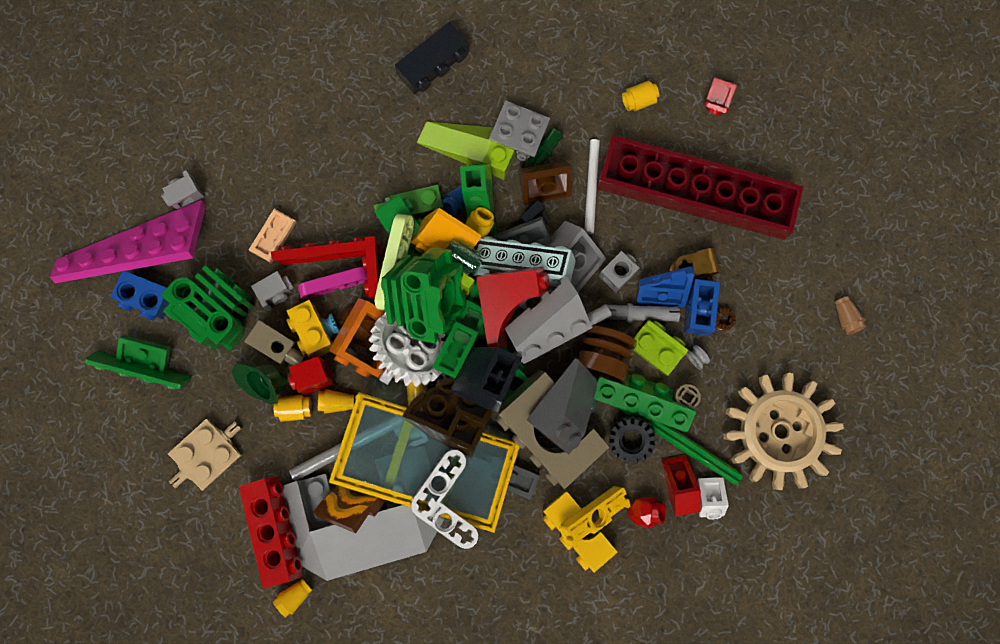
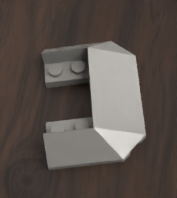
[283,446,444,581]

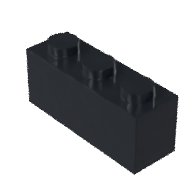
[395,22,469,95]

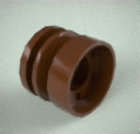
[577,325,637,383]

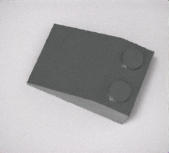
[527,358,598,455]

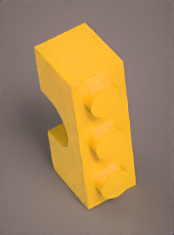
[542,491,617,573]

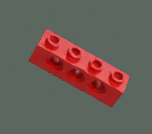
[239,476,303,589]

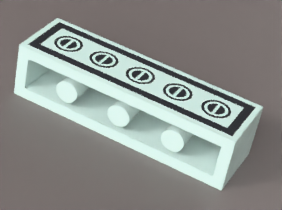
[467,237,576,287]

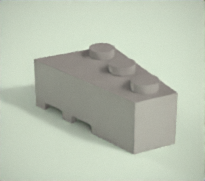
[505,275,592,364]

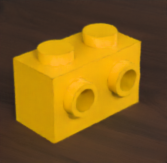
[286,300,333,358]

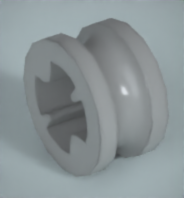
[686,345,710,370]

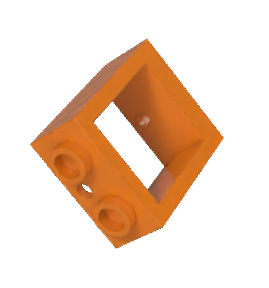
[329,298,393,378]

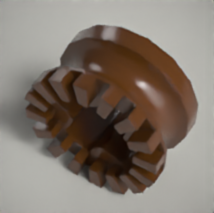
[715,308,736,331]

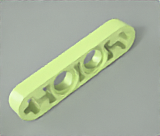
[375,214,414,310]

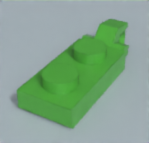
[374,185,444,218]

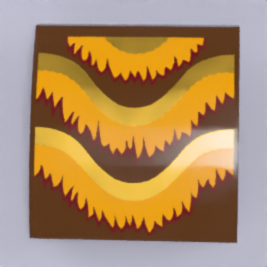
[313,485,386,534]

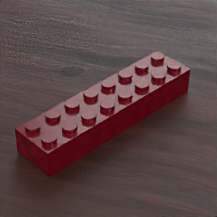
[597,135,804,240]

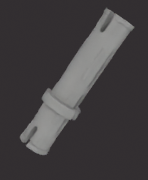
[604,303,680,323]

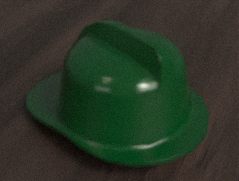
[232,363,288,405]

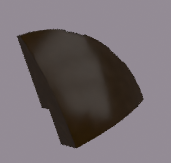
[402,377,493,458]

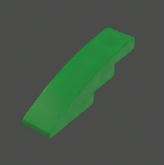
[432,282,484,379]

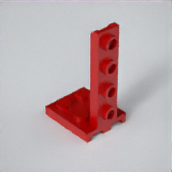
[271,236,386,301]

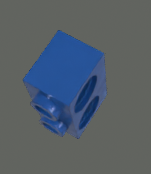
[110,271,170,321]

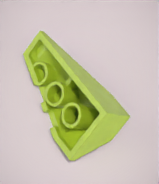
[417,121,517,180]

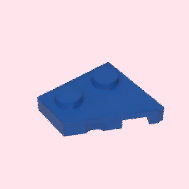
[636,266,695,308]

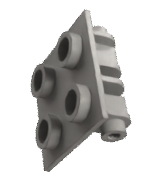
[489,100,550,161]

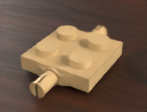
[168,419,242,491]

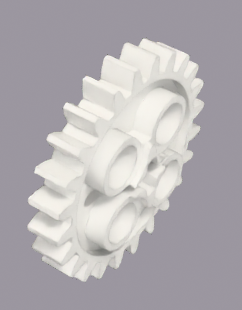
[369,312,445,387]

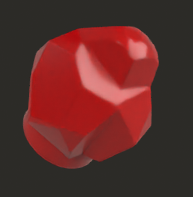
[627,497,666,529]

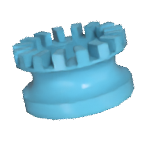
[320,314,340,339]

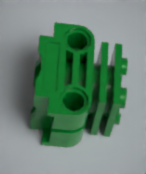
[381,247,466,344]
[161,265,255,351]

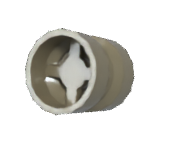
[673,384,701,408]

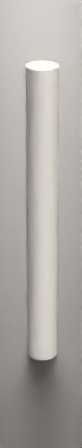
[584,139,600,234]

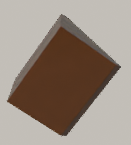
[518,160,572,205]

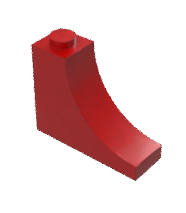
[476,266,549,349]

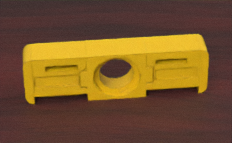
[559,486,630,547]

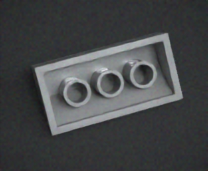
[518,221,606,312]

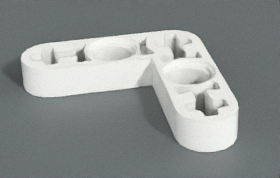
[411,450,478,549]

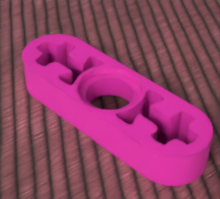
[298,267,367,299]

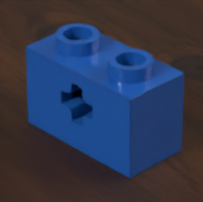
[684,279,720,336]

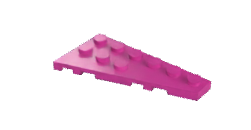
[50,200,205,283]

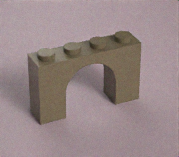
[495,369,609,489]

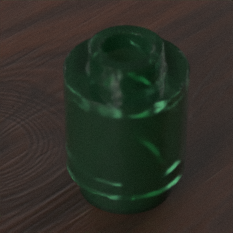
[446,239,483,275]

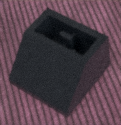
[450,347,522,414]

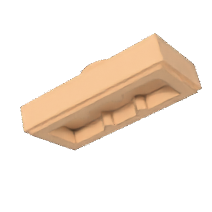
[249,209,297,264]

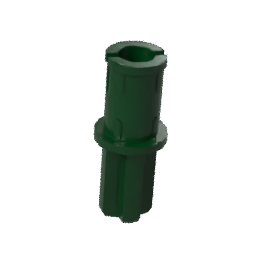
[525,128,564,167]

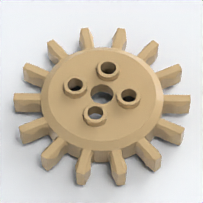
[723,373,844,490]

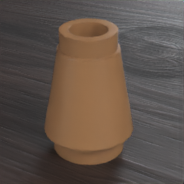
[835,296,866,335]

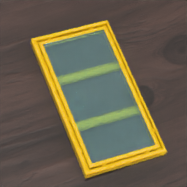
[329,392,520,533]

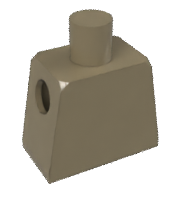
[244,320,306,365]

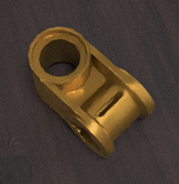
[669,248,720,279]

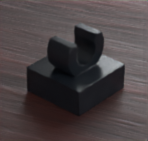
[519,200,548,225]

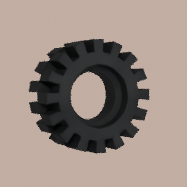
[609,415,655,464]

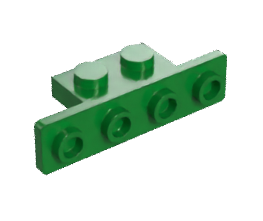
[85,334,191,390]
[594,374,696,432]

